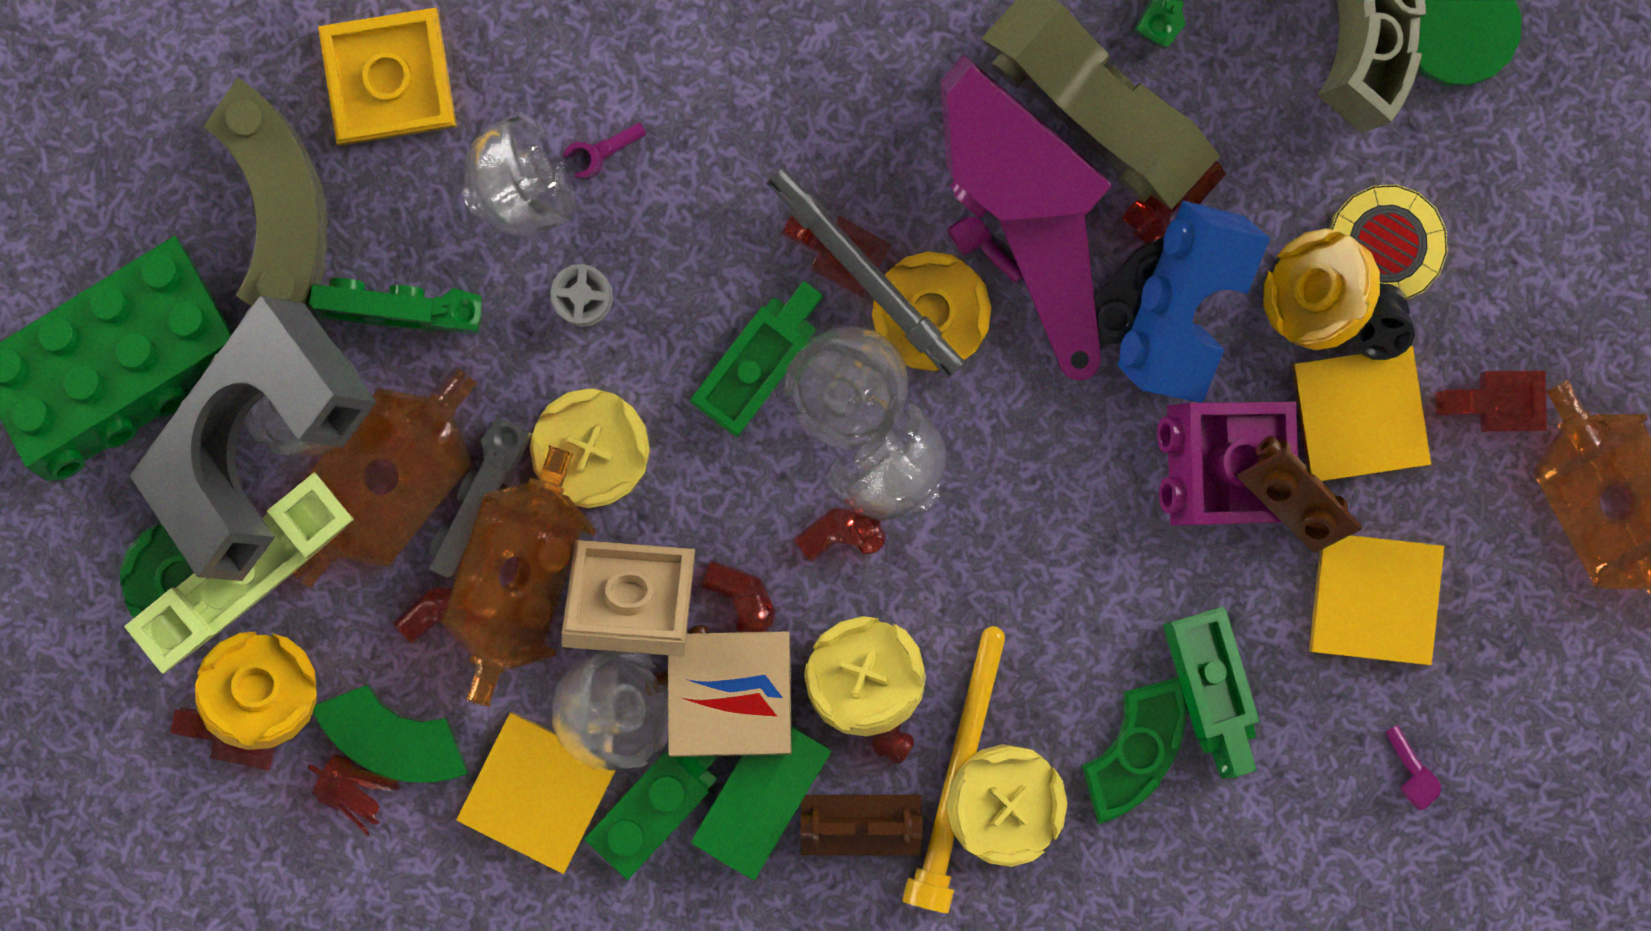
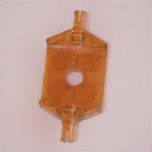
[293,367,479,588]
[1532,379,1651,594]
[442,445,596,707]

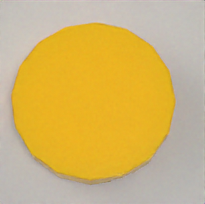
[1263,228,1380,350]
[872,251,992,372]
[195,631,317,750]

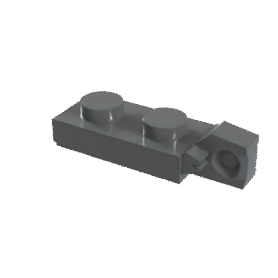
[429,417,532,581]

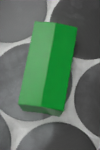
[690,724,832,881]

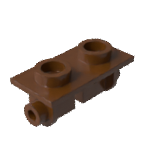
[1237,436,1362,553]
[801,794,922,855]

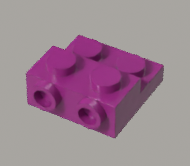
[1157,402,1298,526]

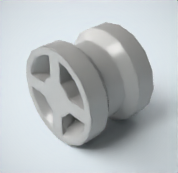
[550,264,613,327]

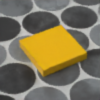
[318,7,457,146]
[1291,346,1431,481]
[1309,535,1444,665]
[456,711,619,874]

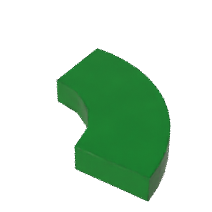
[1081,676,1187,824]
[313,684,469,783]

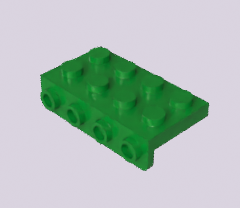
[0,235,233,481]

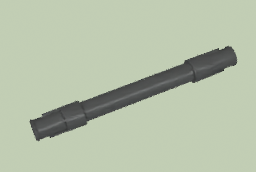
[766,166,965,379]

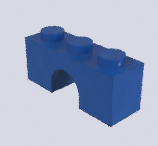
[1117,201,1270,403]

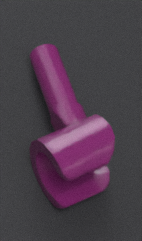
[563,122,647,179]
[947,217,1022,283]
[1385,725,1441,810]

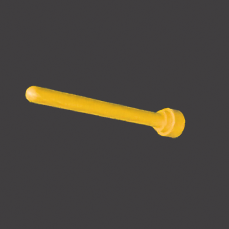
[902,626,1005,913]

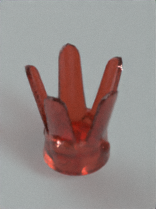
[308,754,399,837]

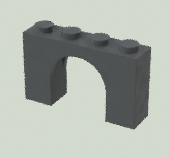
[130,295,377,581]

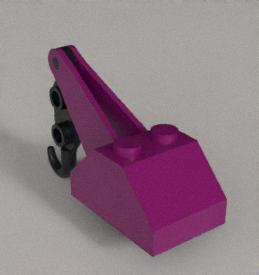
[940,54,1165,381]

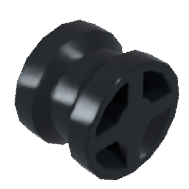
[1354,283,1415,360]

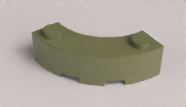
[981,0,1220,210]
[1317,0,1426,133]
[204,77,328,312]

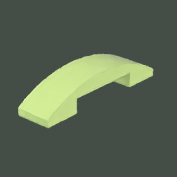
[124,472,354,674]

